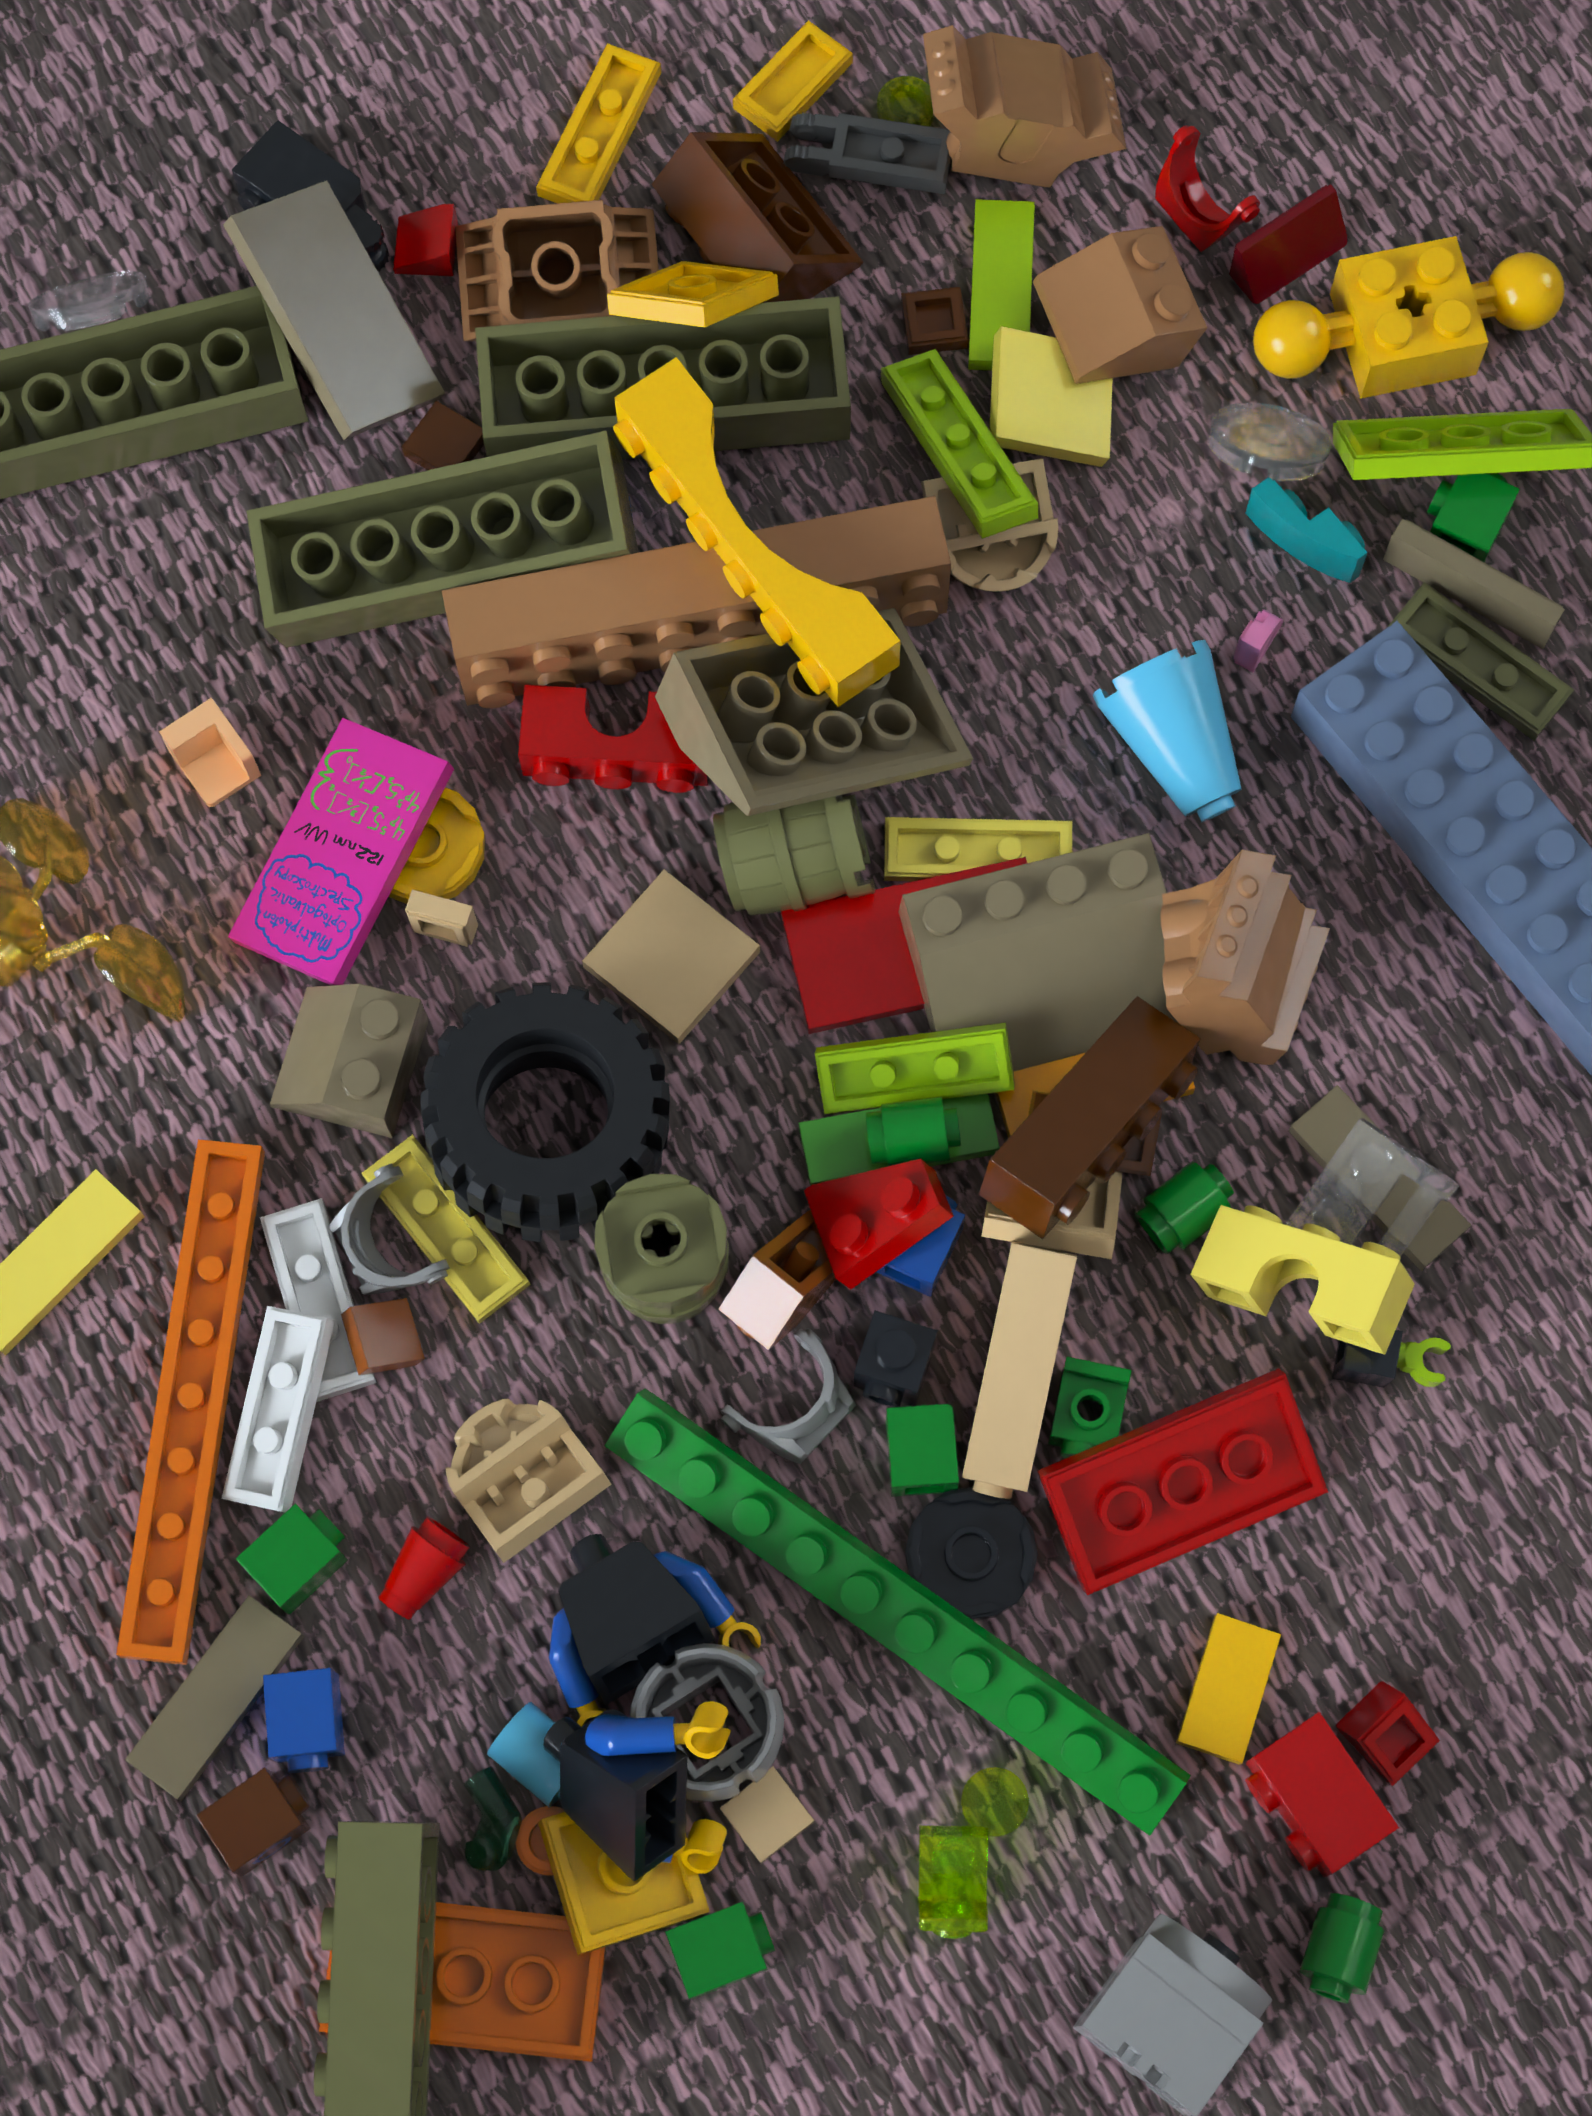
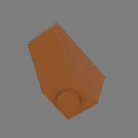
[718,1209,836,1350]

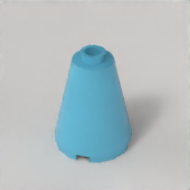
[1093,640,1242,822]

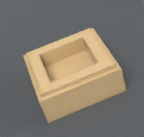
[405,889,478,947]
[720,1766,814,1864]

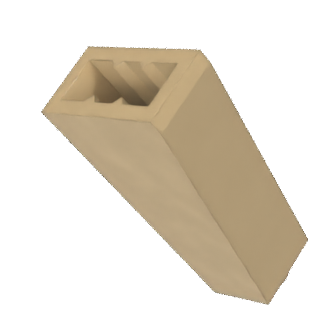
[962,1241,1077,1499]

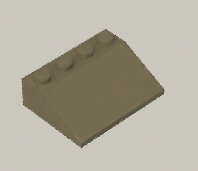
[655,608,973,816]
[898,833,1179,1071]

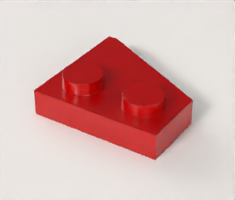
[804,1159,954,1290]

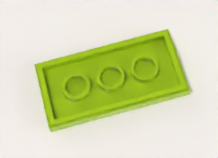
[1333,409,1592,480]

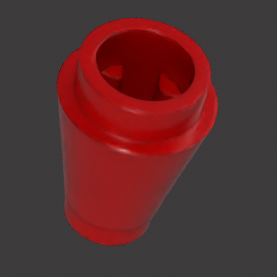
[378,1516,470,1620]

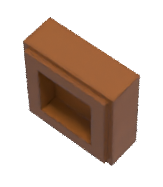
[341,1298,425,1375]

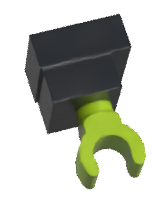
[1332,1330,1451,1388]

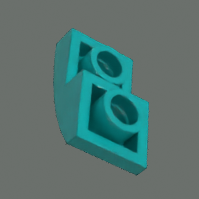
[1245,476,1368,583]

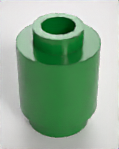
[866,1096,961,1166]
[1135,1161,1234,1254]
[1299,1893,1385,2003]

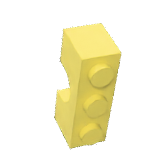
[1190,1205,1415,1355]

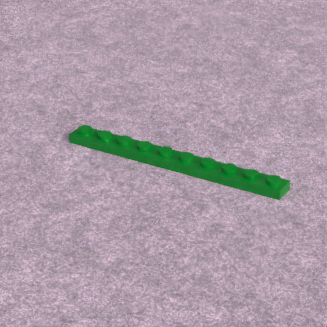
[604,1388,1191,1836]

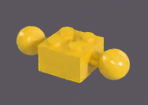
[1253,236,1565,399]

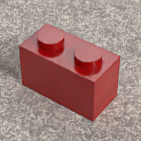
[1245,1712,1400,1877]

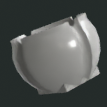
[630,1643,785,1802]

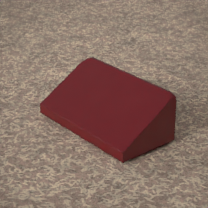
[1229,184,1347,304]

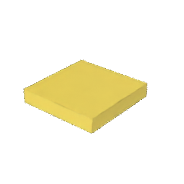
[989,326,1113,467]

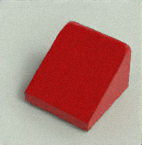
[393,204,458,276]
[1336,1681,1440,1786]

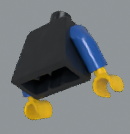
[549,1534,761,1727]
[543,1701,731,1882]

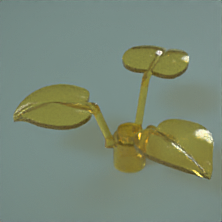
[0,798,185,1023]

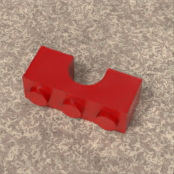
[518,685,709,793]

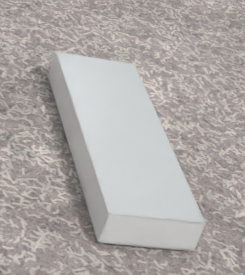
[260,1198,377,1402]
[221,1306,335,1513]

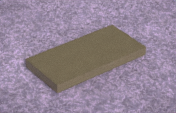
[223,180,445,441]

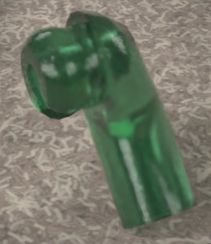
[464,1766,522,1872]

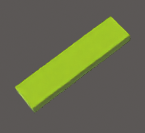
[881,349,1038,539]

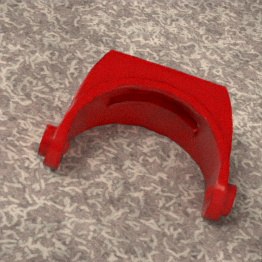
[1155,125,1260,252]

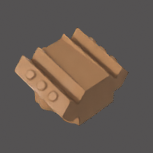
[923,25,1127,187]
[455,200,659,341]
[1160,849,1330,1065]

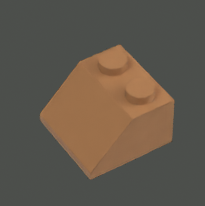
[1033,226,1207,384]

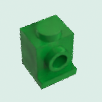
[1048,1357,1132,1458]

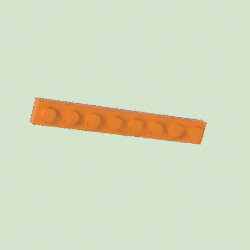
[116,1139,265,1665]

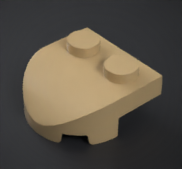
[921,458,1058,592]
[446,1399,612,1563]

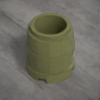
[713,794,875,915]
[594,1174,729,1324]

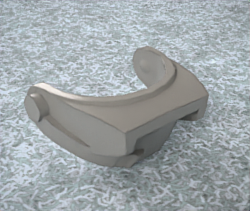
[329,1164,450,1295]
[720,1328,856,1464]

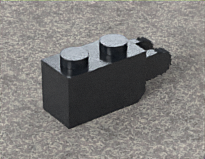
[232,120,389,272]

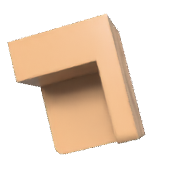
[159,697,262,807]

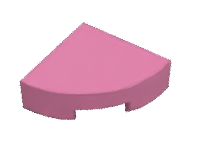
[1233,610,1283,673]

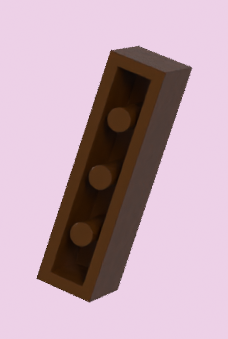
[979,996,1200,1239]

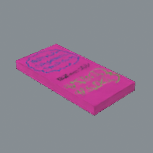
[228,718,454,985]

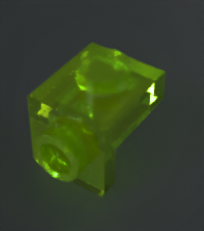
[918,1825,988,1939]

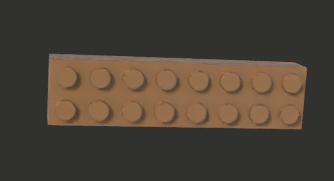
[442,496,951,708]

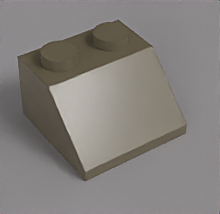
[270,983,429,1138]

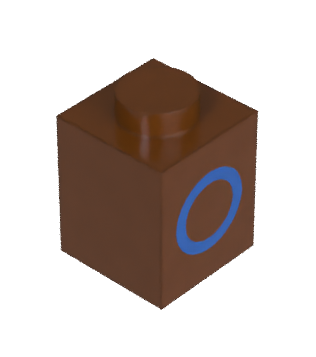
[195,1767,311,1876]

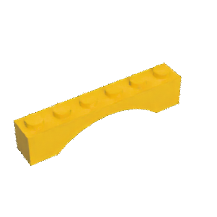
[613,357,901,707]

